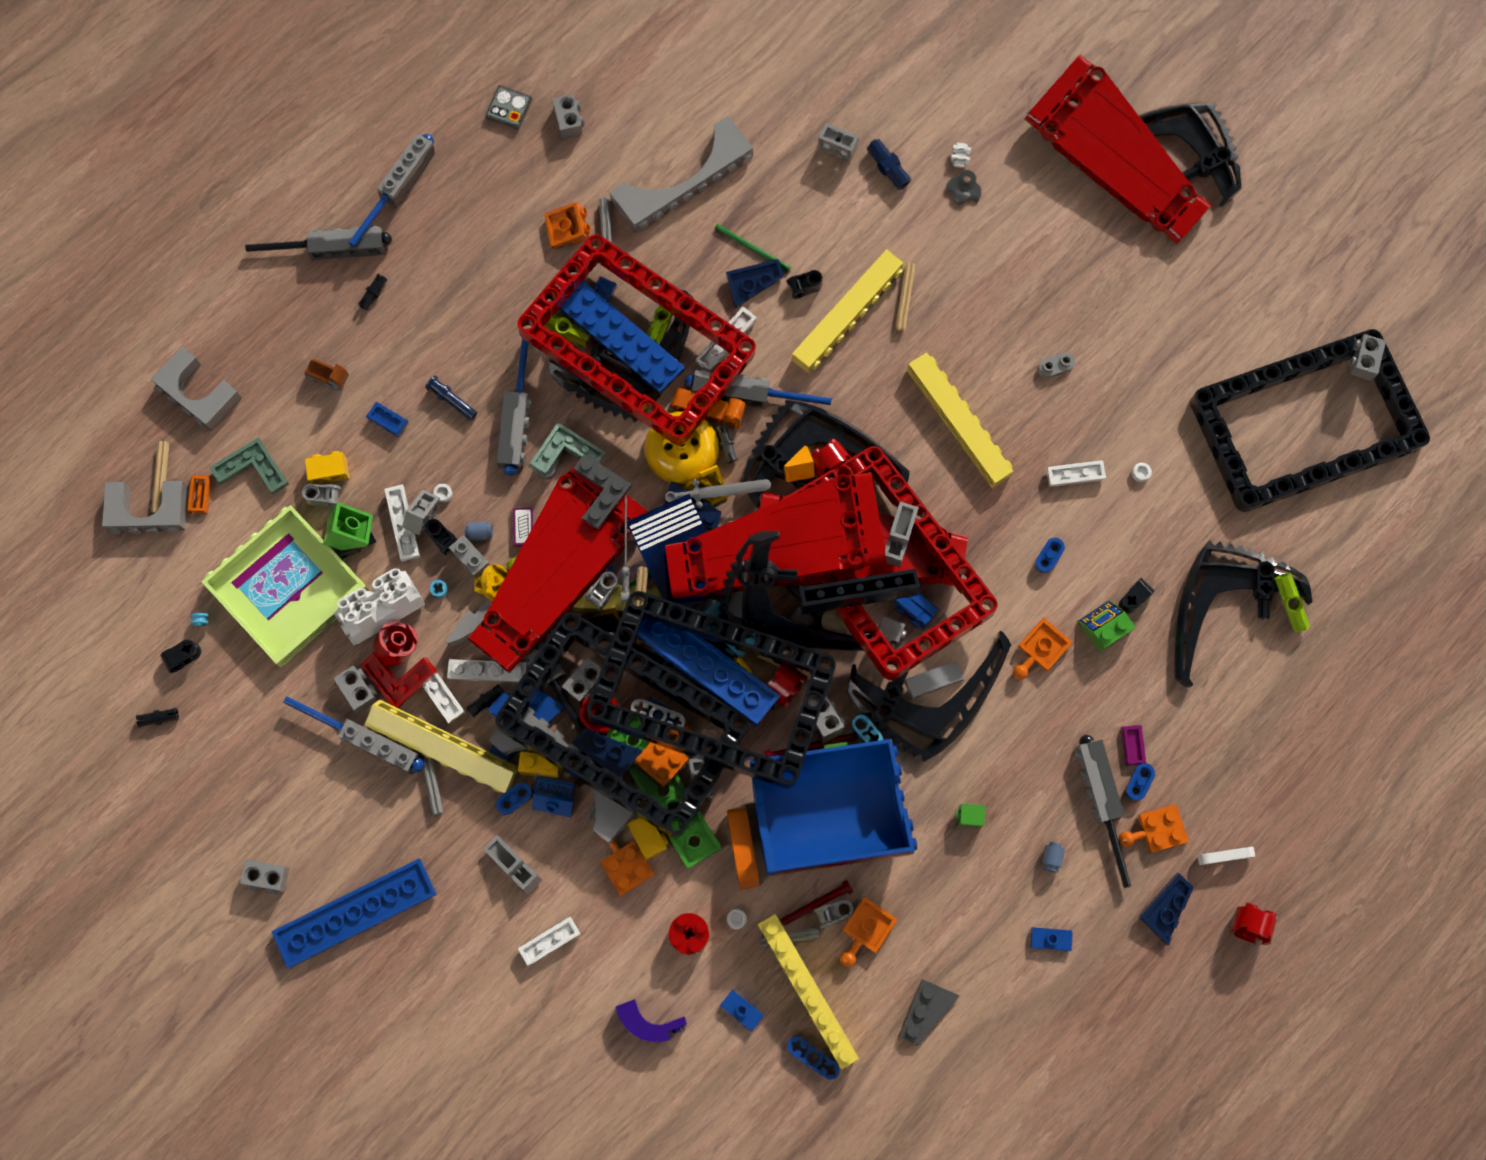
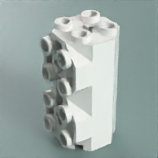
[334,568,426,646]

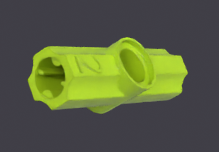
[647,305,673,345]
[544,315,591,349]
[1274,573,1311,632]

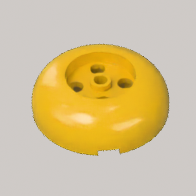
[644,411,719,485]

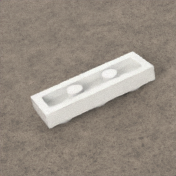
[1046,460,1106,487]
[423,673,465,724]
[518,917,581,966]

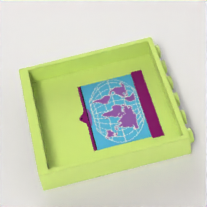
[201,505,369,668]

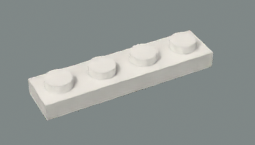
[695,307,757,371]
[384,484,420,562]
[447,659,527,683]

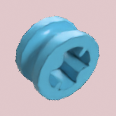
[430,580,448,599]
[190,613,209,626]

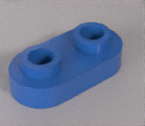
[1035,538,1065,573]
[1125,763,1155,801]
[496,782,533,815]

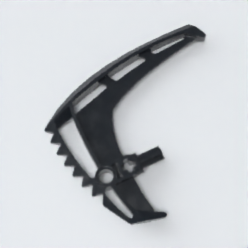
[1139,103,1241,207]
[549,290,694,423]
[743,400,910,508]
[718,531,872,651]
[1174,540,1312,688]
[847,631,1011,762]

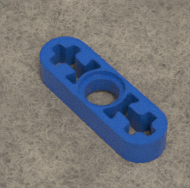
[787,1036,840,1080]

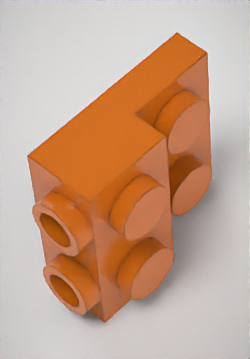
[544,202,591,249]

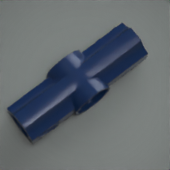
[866,139,911,190]

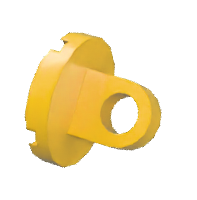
[473,564,508,602]

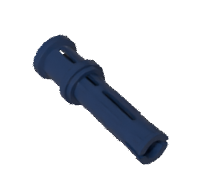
[425,375,478,421]

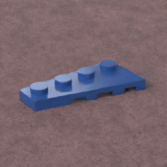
[489,687,565,761]

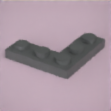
[573,454,632,530]

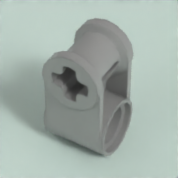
[302,484,341,507]
[584,572,619,610]
[813,900,853,929]

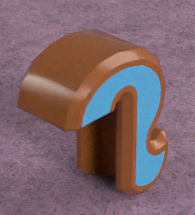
[304,359,349,390]

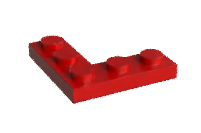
[360,652,438,709]

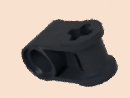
[786,270,823,299]
[425,519,458,556]
[1119,577,1155,614]
[160,640,202,673]

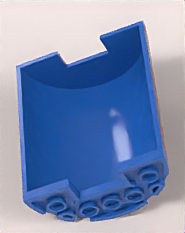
[749,739,917,876]

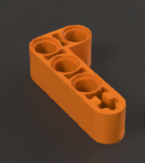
[670,388,746,429]
[726,806,759,890]

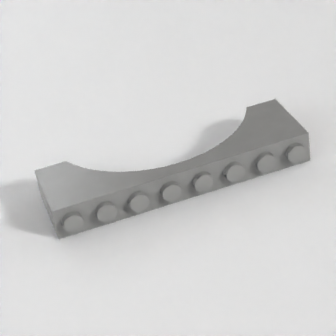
[609,116,753,233]
[489,708,641,845]

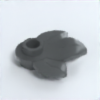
[946,170,981,205]

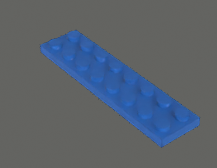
[550,281,685,395]
[637,615,780,727]
[271,858,437,968]

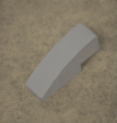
[885,502,919,567]
[445,599,496,647]
[904,662,964,700]
[483,835,542,894]

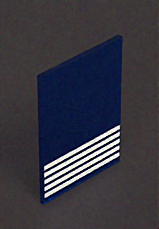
[627,494,720,615]

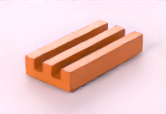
[187,475,212,514]

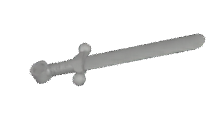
[665,479,771,509]
[621,495,630,603]

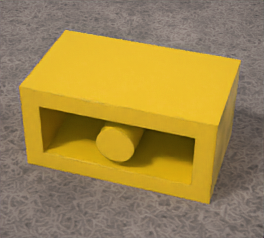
[305,451,349,485]
[518,752,560,779]
[627,817,669,861]

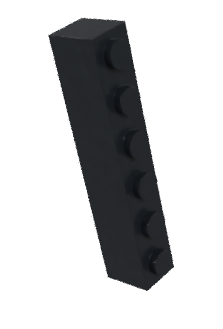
[798,569,920,615]

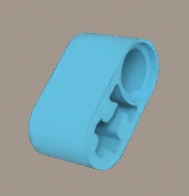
[851,715,883,743]

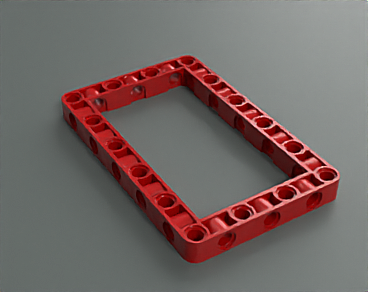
[517,234,756,445]
[780,446,998,680]

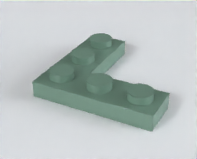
[528,423,606,477]
[209,437,289,494]

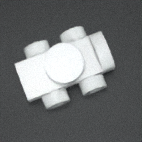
[951,142,971,168]

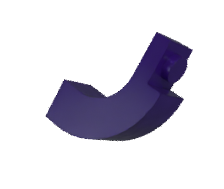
[616,999,687,1042]

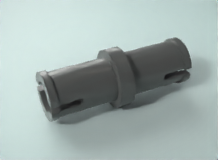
[716,424,738,463]

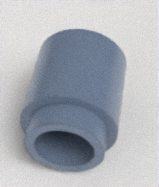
[465,521,493,541]
[1042,842,1065,872]

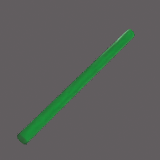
[715,224,792,272]

